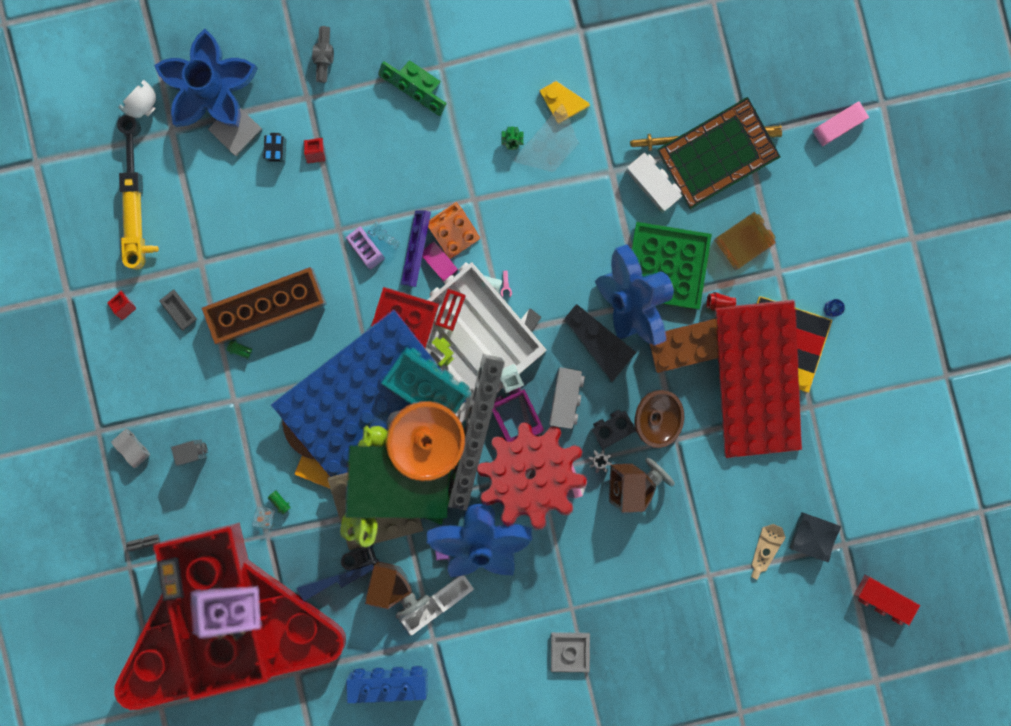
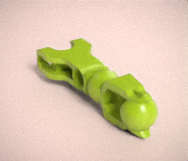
[340,426,387,547]

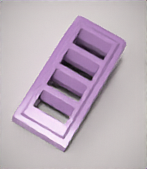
[345,226,385,269]

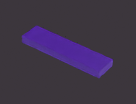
[401,210,431,287]

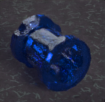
[823,299,845,317]

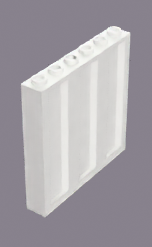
[426,262,547,423]

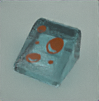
[252,506,275,529]

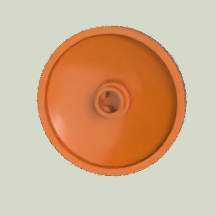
[386,402,465,480]

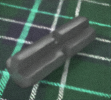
[126,534,160,552]

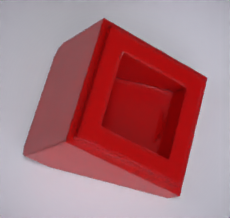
[304,138,325,163]
[107,291,136,320]

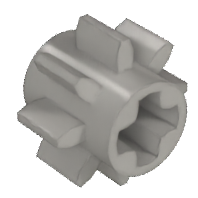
[588,449,612,473]

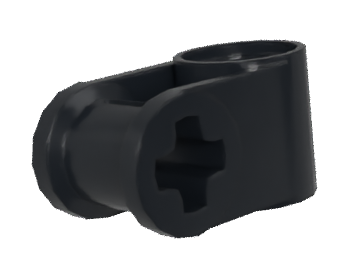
[341,543,379,570]

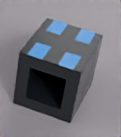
[263,133,287,162]

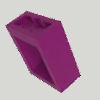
[492,388,545,442]

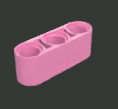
[812,101,869,147]

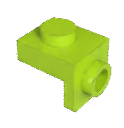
[431,337,454,367]

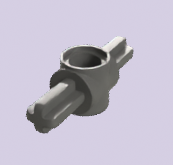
[312,26,334,83]

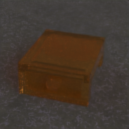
[714,212,776,271]

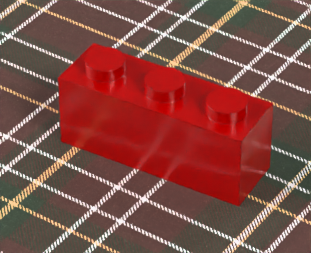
[854,575,920,626]

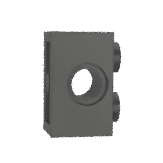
[171,439,208,466]

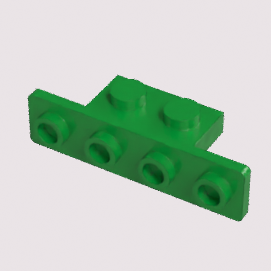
[378,60,447,116]

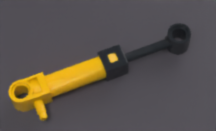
[117,115,159,270]

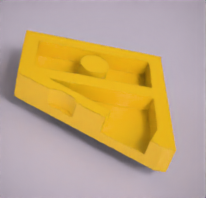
[539,81,590,124]

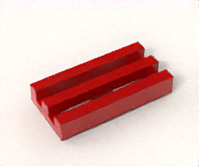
[435,289,466,331]

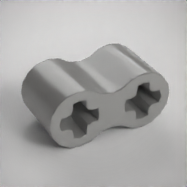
[111,428,150,468]

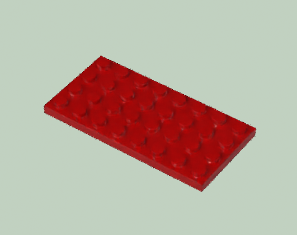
[715,300,802,458]

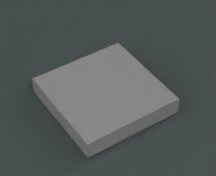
[208,108,263,157]
[551,632,590,673]

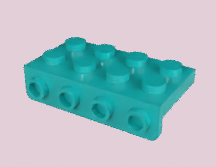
[381,347,471,414]

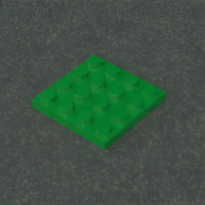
[631,222,712,310]

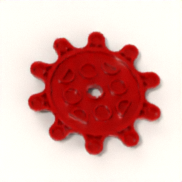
[477,423,587,530]

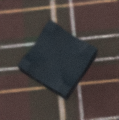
[789,512,841,563]

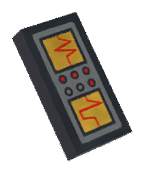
[157,557,184,601]

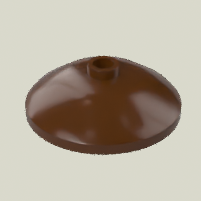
[635,390,684,448]

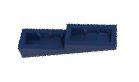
[296,564,375,601]

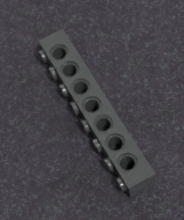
[447,354,505,511]

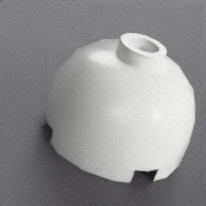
[118,80,156,118]

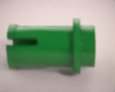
[227,340,253,360]
[267,490,291,515]

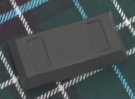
[159,289,197,331]

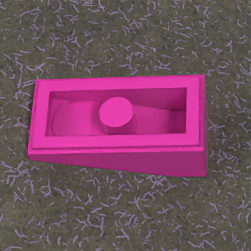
[422,242,459,282]

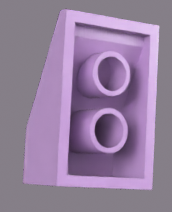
[191,587,260,637]

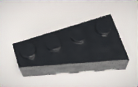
[564,304,637,383]

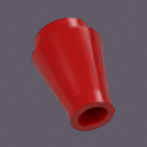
[706,292,736,311]

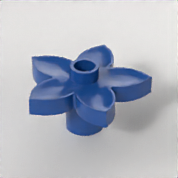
[154,29,258,127]
[595,244,674,345]
[427,504,532,577]

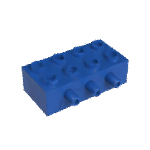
[346,666,428,703]

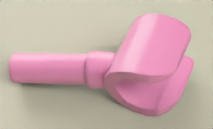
[501,271,512,297]

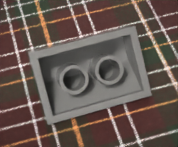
[549,367,585,429]

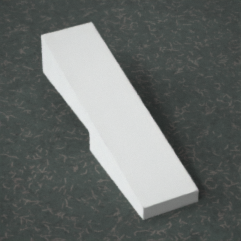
[399,575,474,636]

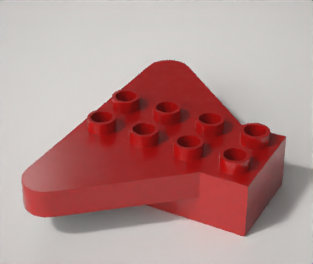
[114,522,346,710]

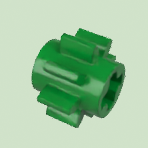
[501,126,524,150]

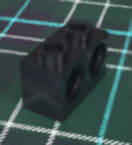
[591,409,636,449]

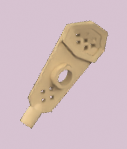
[751,524,786,580]

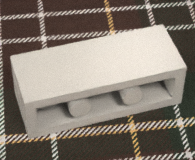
[625,152,682,214]

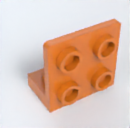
[428,202,480,259]

